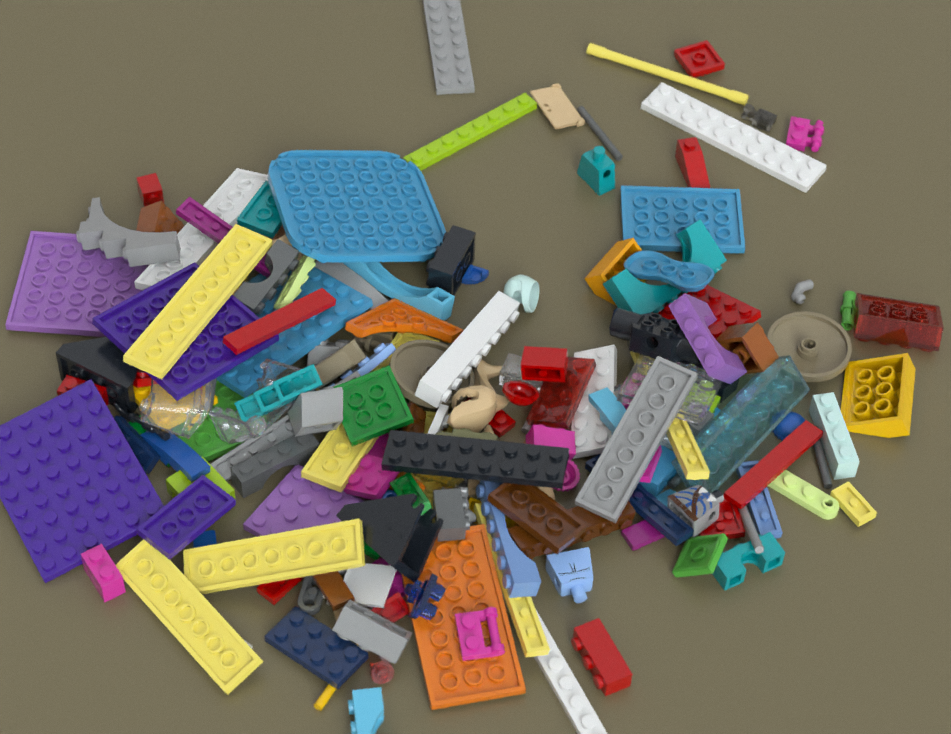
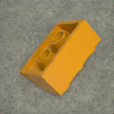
[584,238,646,306]

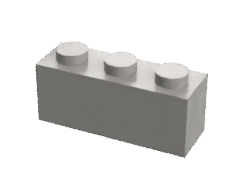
[333,600,412,664]

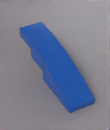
[140,430,210,482]

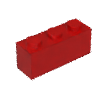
[571,618,632,696]

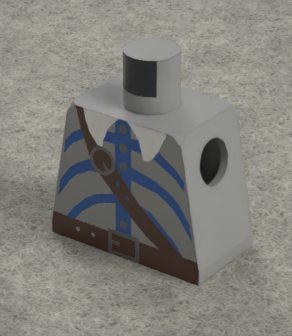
[667,485,724,537]

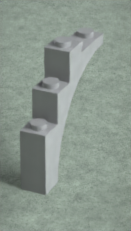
[76,197,181,267]

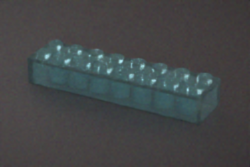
[671,355,810,493]

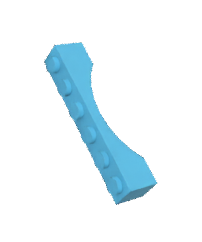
[343,262,455,321]
[348,687,384,734]

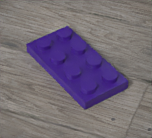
[136,475,236,560]

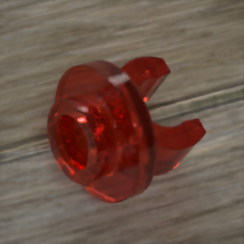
[370,660,394,684]

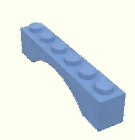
[476,480,541,598]

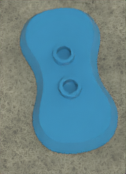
[624,251,714,292]

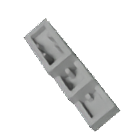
[314,260,388,311]

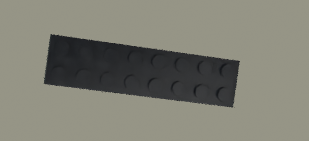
[381,430,569,489]

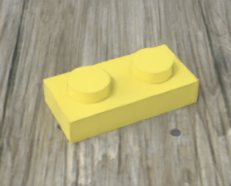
[830,481,877,527]

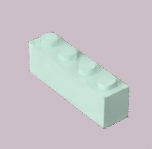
[809,392,860,480]

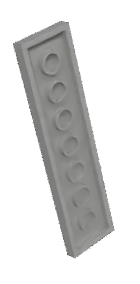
[422,0,475,95]
[575,356,698,523]

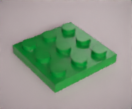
[333,366,414,447]

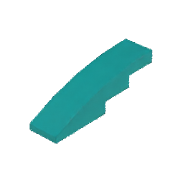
[235,364,323,424]

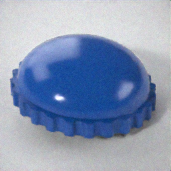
[771,411,805,441]

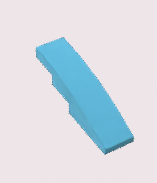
[588,387,626,435]

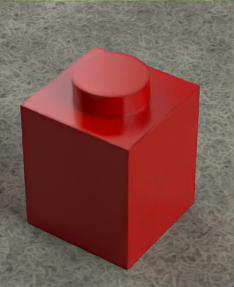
[136,173,164,207]

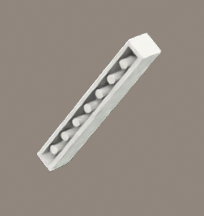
[415,291,520,408]

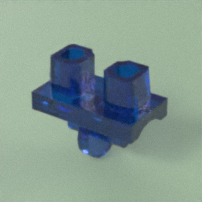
[404,574,446,620]

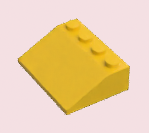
[841,353,916,438]

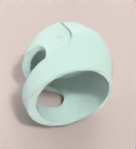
[503,274,539,313]

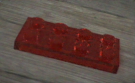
[526,357,596,429]

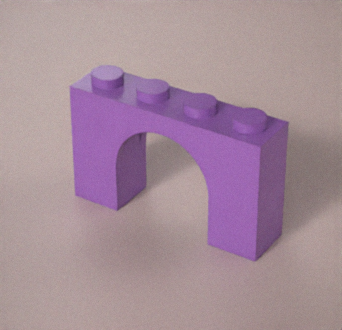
[668,293,747,384]

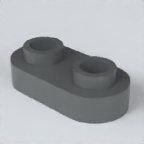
[298,576,324,615]

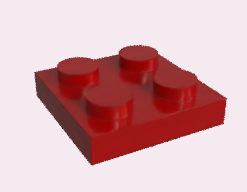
[674,40,725,78]

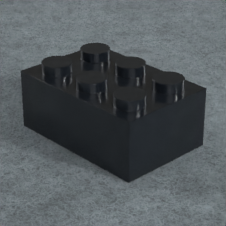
[426,225,476,296]

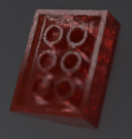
[854,293,944,352]

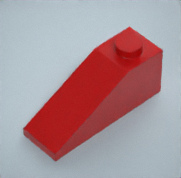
[675,137,710,188]

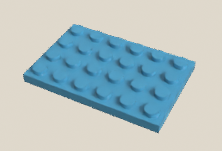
[620,186,745,253]

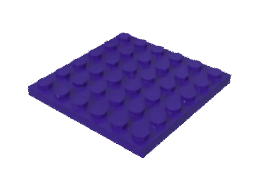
[92,262,279,401]

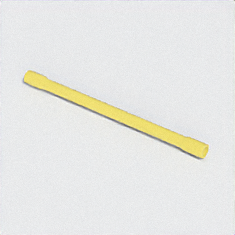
[587,43,749,106]

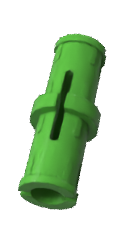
[840,291,857,330]

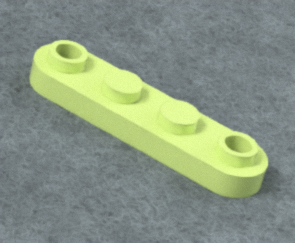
[274,255,316,310]
[768,470,839,520]

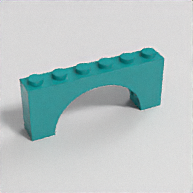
[603,220,727,314]

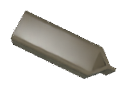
[315,340,366,389]

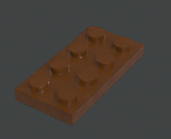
[487,483,588,554]

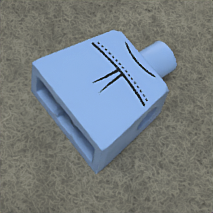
[545,547,593,603]

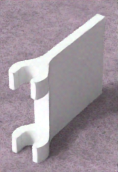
[323,563,396,608]

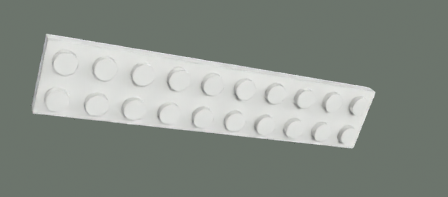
[641,82,827,193]
[134,168,268,290]

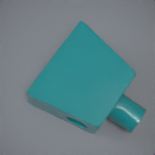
[577,146,615,196]

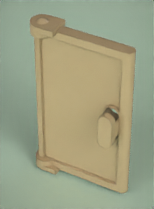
[530,83,586,129]

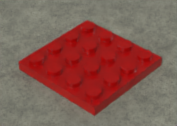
[658,285,761,339]

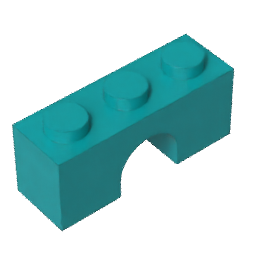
[713,532,785,591]

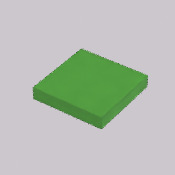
[672,533,728,578]

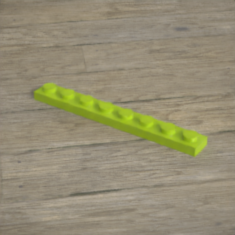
[403,93,537,171]

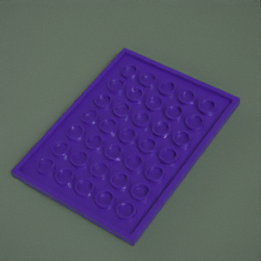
[0,379,164,583]

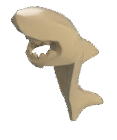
[447,359,509,433]

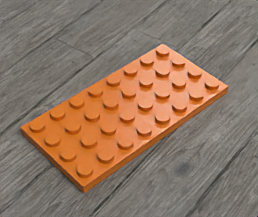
[401,524,526,710]

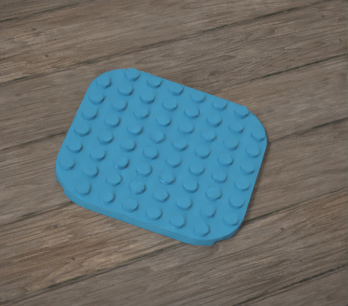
[267,150,446,263]

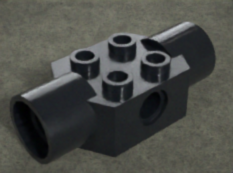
[610,308,701,365]

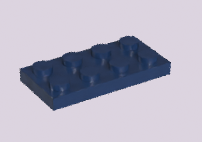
[265,606,368,690]

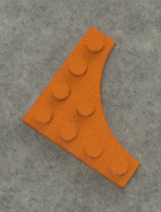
[345,298,463,343]

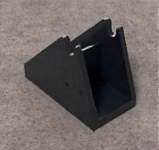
[56,337,139,413]
[336,493,444,583]

